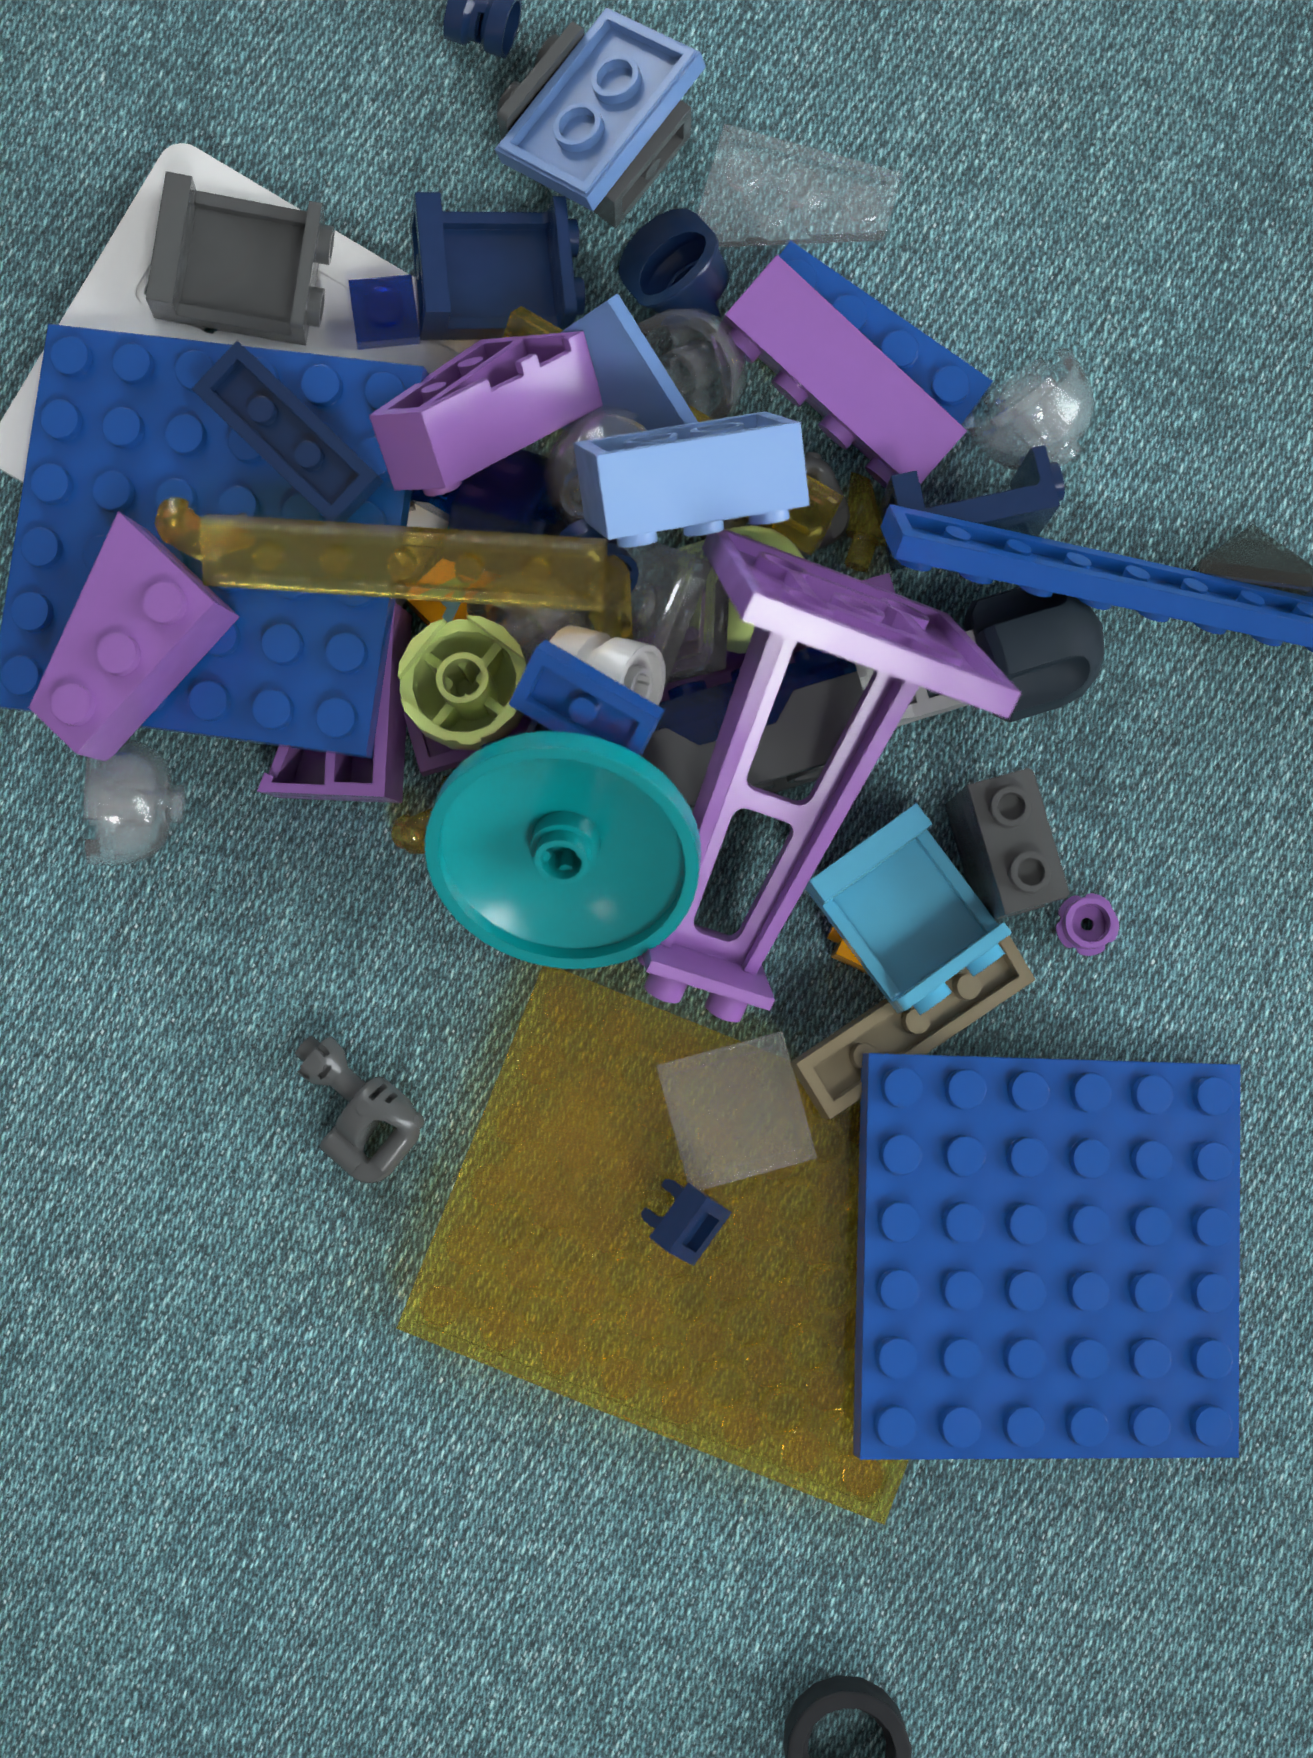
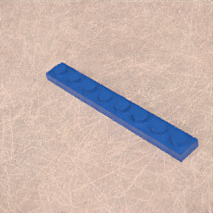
[880,504,1313,652]

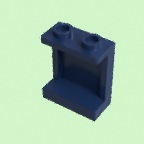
[409,192,585,340]
[877,445,1065,571]

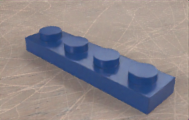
[779,240,993,426]

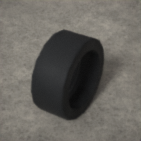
[783,1675,912,1758]

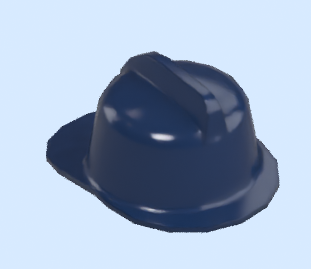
[618,208,730,325]

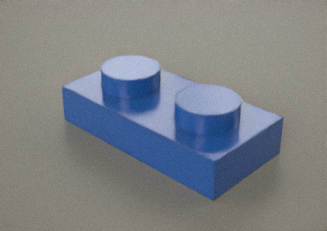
[508,639,665,757]

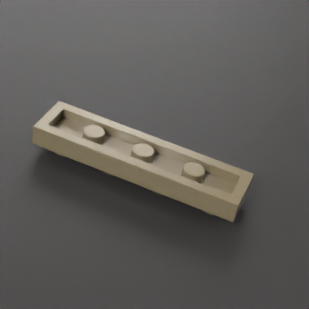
[789,935,1036,1119]

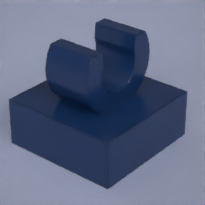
[641,1179,732,1266]

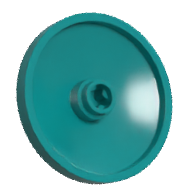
[425,731,701,969]

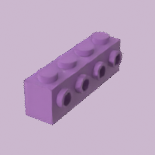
[721,255,967,488]

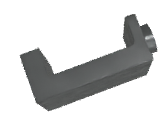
[497,21,692,229]
[146,171,335,346]
[945,768,1069,921]

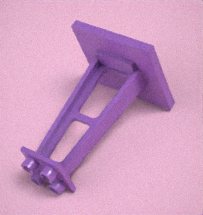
[637,529,1021,1022]

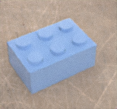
[573,411,810,548]

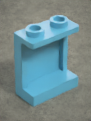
[805,803,1012,1015]

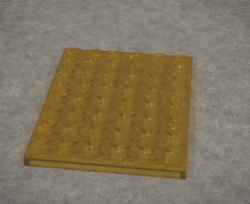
[396,966,909,1525]

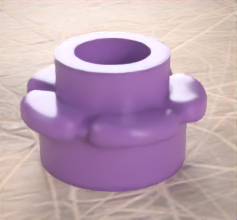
[1056,893,1119,956]

